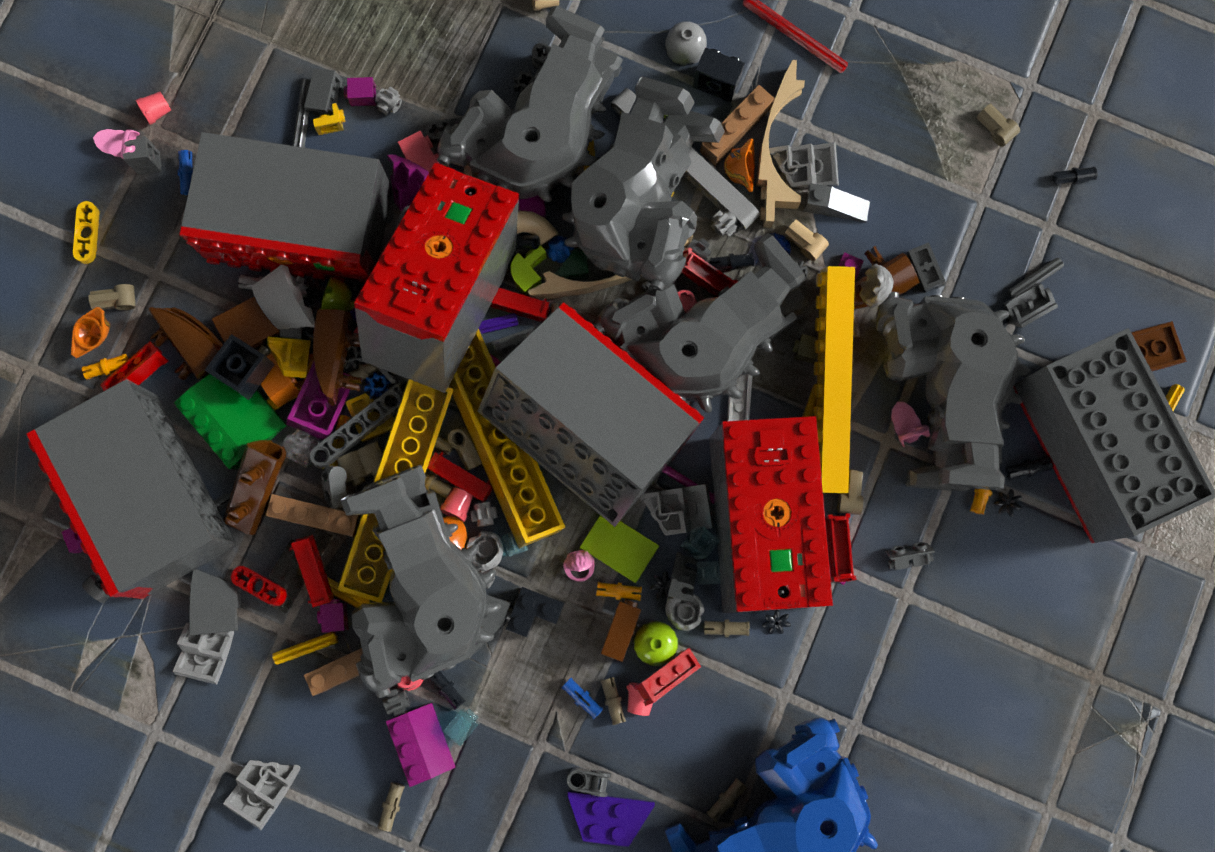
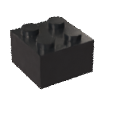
[693,48,745,102]
[205,334,275,400]

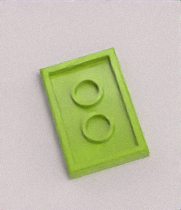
[580,515,659,584]

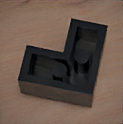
[506,587,565,637]

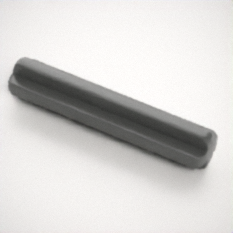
[1007,258,1064,299]

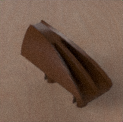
[854,246,920,309]
[149,307,223,380]
[313,309,362,406]
[223,440,286,535]

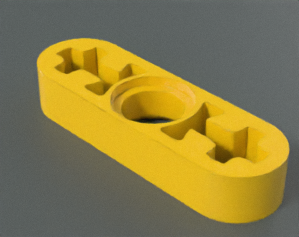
[73,201,100,264]

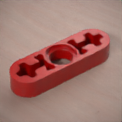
[231,566,287,606]

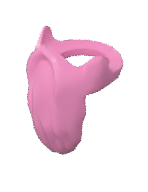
[93,129,140,159]
[891,402,930,447]
[563,550,595,582]

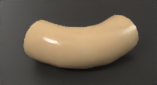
[517,211,558,245]

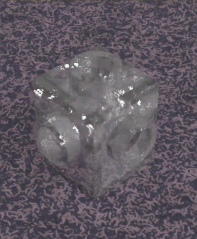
[283,429,321,467]

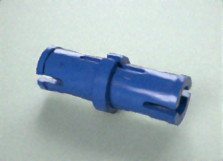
[177,150,193,195]
[561,678,603,719]

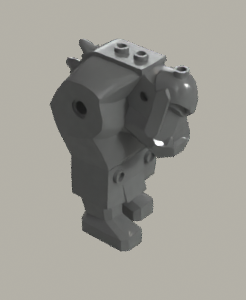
[437,6,623,202]
[563,77,725,291]
[593,233,811,413]
[876,292,1031,491]
[341,465,501,698]

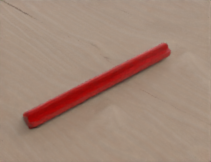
[743,0,848,73]

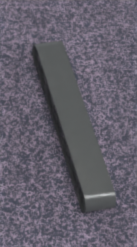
[310,377,408,469]

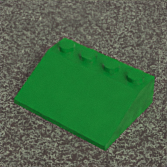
[174,374,287,469]

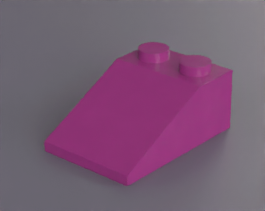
[286,362,351,440]

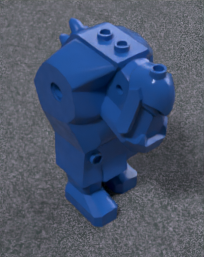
[665,718,878,852]

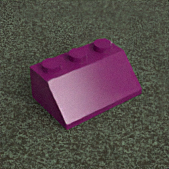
[386,703,456,787]

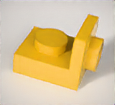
[313,103,345,135]

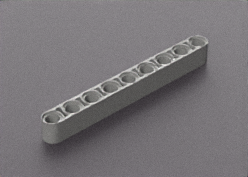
[610,88,760,231]

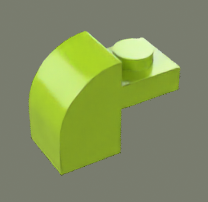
[511,245,547,296]

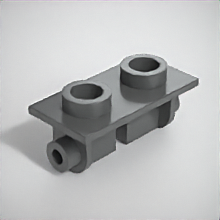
[492,327,534,362]
[885,542,935,570]

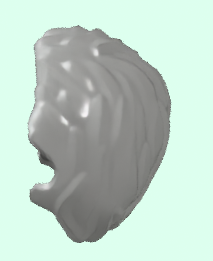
[859,264,893,307]
[466,531,503,571]
[665,594,704,631]

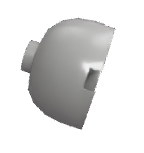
[665,21,707,66]

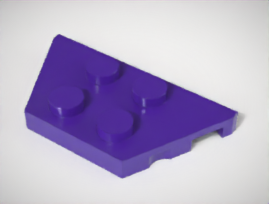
[568,791,655,847]

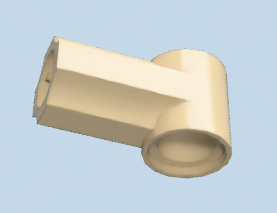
[784,220,829,261]

